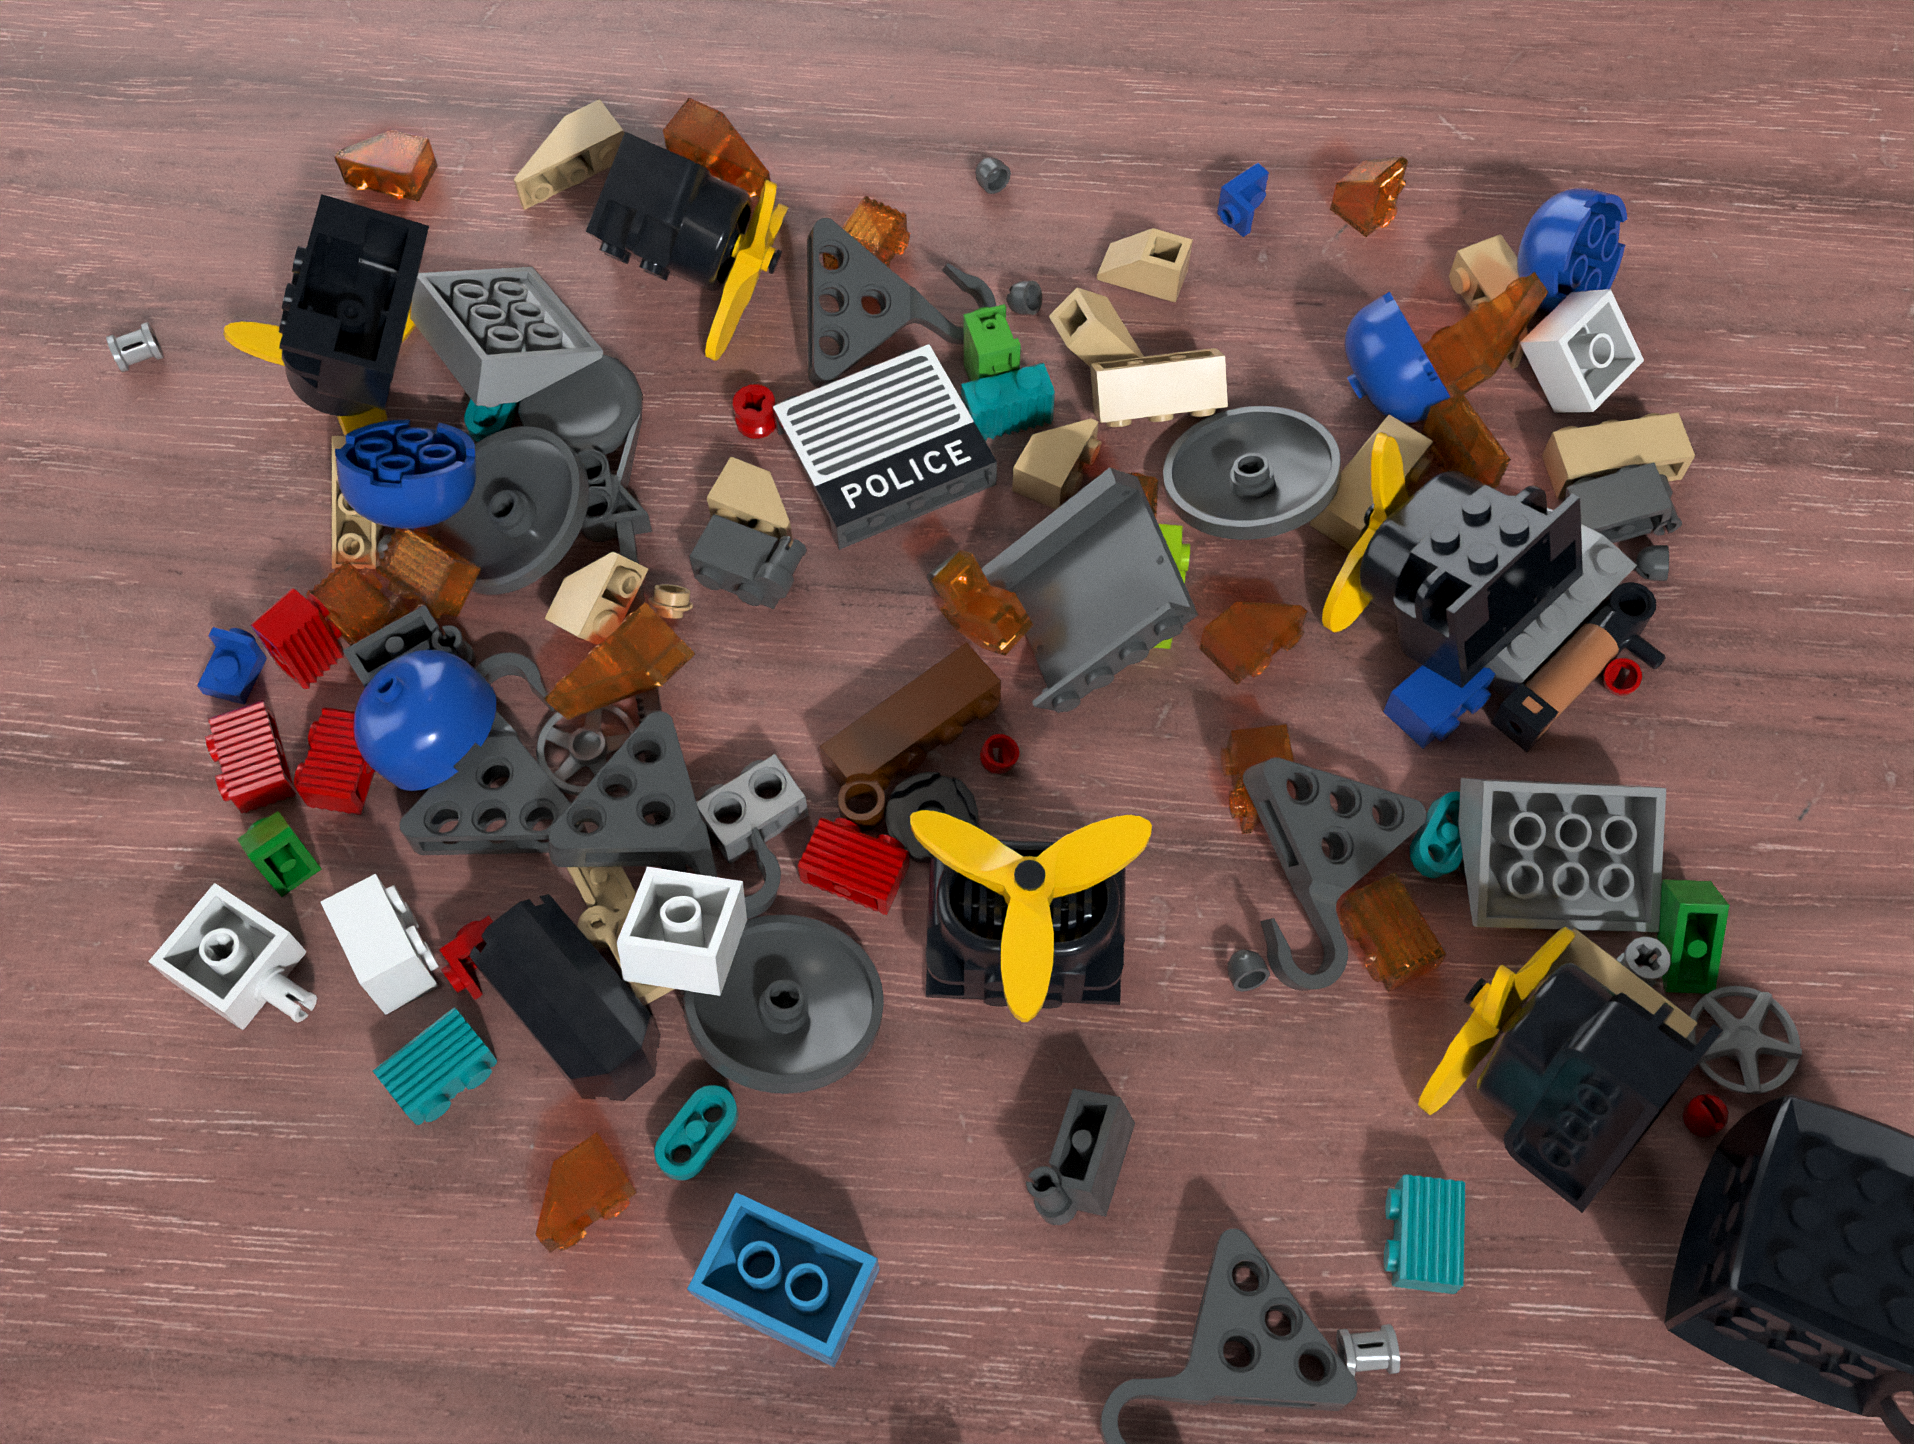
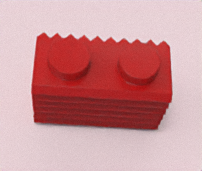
[250,588,344,689]
[205,700,296,813]
[294,707,375,815]
[798,817,910,915]

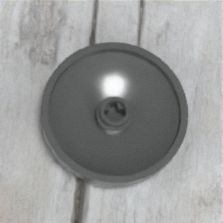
[1163,406,1341,540]
[428,426,589,595]
[684,915,884,1094]

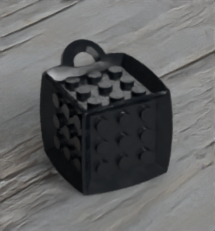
[1664,1094,1914,1444]

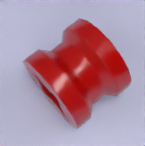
[733,384,776,439]

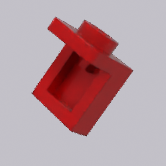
[439,915,493,1000]

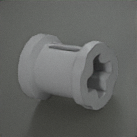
[106,322,164,372]
[1616,937,1670,987]
[1336,1324,1400,1377]

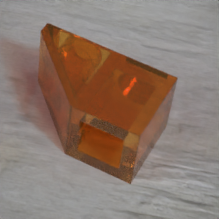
[334,130,438,202]
[1330,156,1408,237]
[1199,601,1308,685]
[1220,724,1294,834]
[535,1132,637,1253]

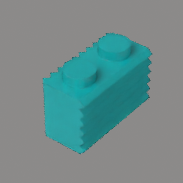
[961,363,1055,441]
[373,1007,498,1126]
[1384,1174,1465,1294]

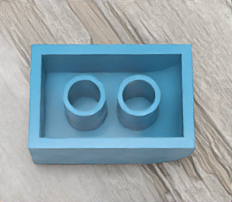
[687,1192,880,1367]

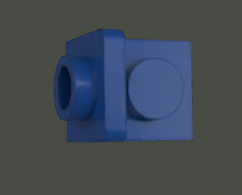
[1217,163,1269,237]
[197,627,267,705]

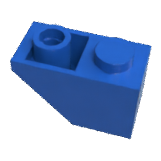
[1383,665,1495,749]

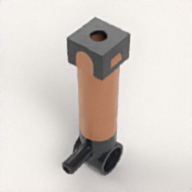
[1491,582,1666,752]

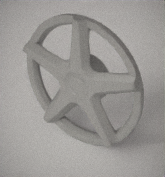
[536,701,640,796]
[1687,986,1802,1094]

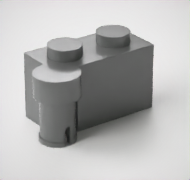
[1565,462,1682,543]
[689,514,807,609]
[343,605,477,687]
[1026,1088,1135,1225]

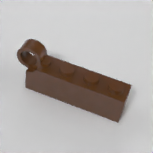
[820,642,1001,831]

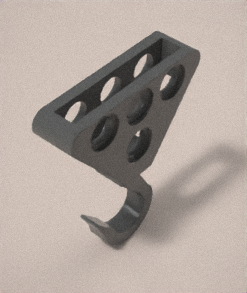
[807,218,996,388]
[399,653,588,855]
[548,711,781,919]
[1243,757,1427,991]
[1100,1229,1358,1444]

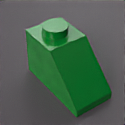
[237,811,322,897]
[1657,879,1730,994]

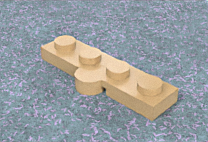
[566,866,674,1006]

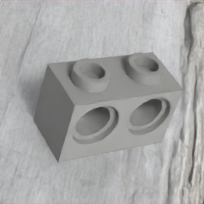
[696,754,809,864]

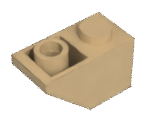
[1097,228,1193,303]
[1049,287,1144,367]
[1012,418,1102,509]
[707,457,793,547]
[545,552,648,650]

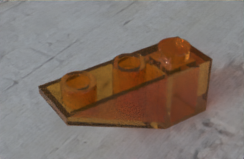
[663,98,770,199]
[1422,272,1548,399]
[544,602,695,720]

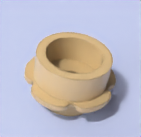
[649,584,693,619]

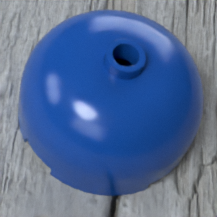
[1517,188,1627,314]
[1344,291,1454,423]
[335,419,476,529]
[353,650,496,791]

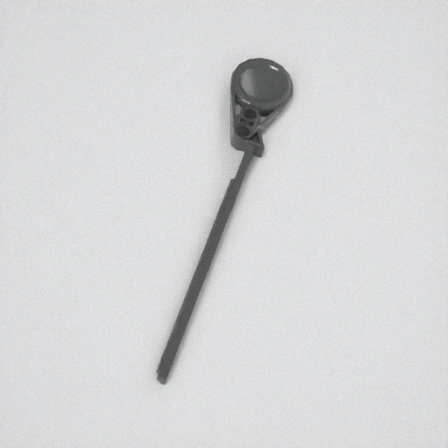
[519,354,687,1019]

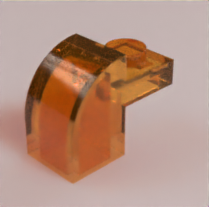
[931,550,1033,656]

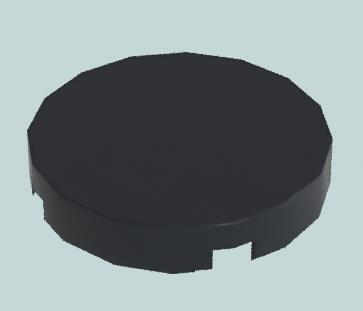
[885,771,978,863]

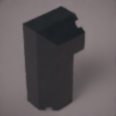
[469,894,661,1101]

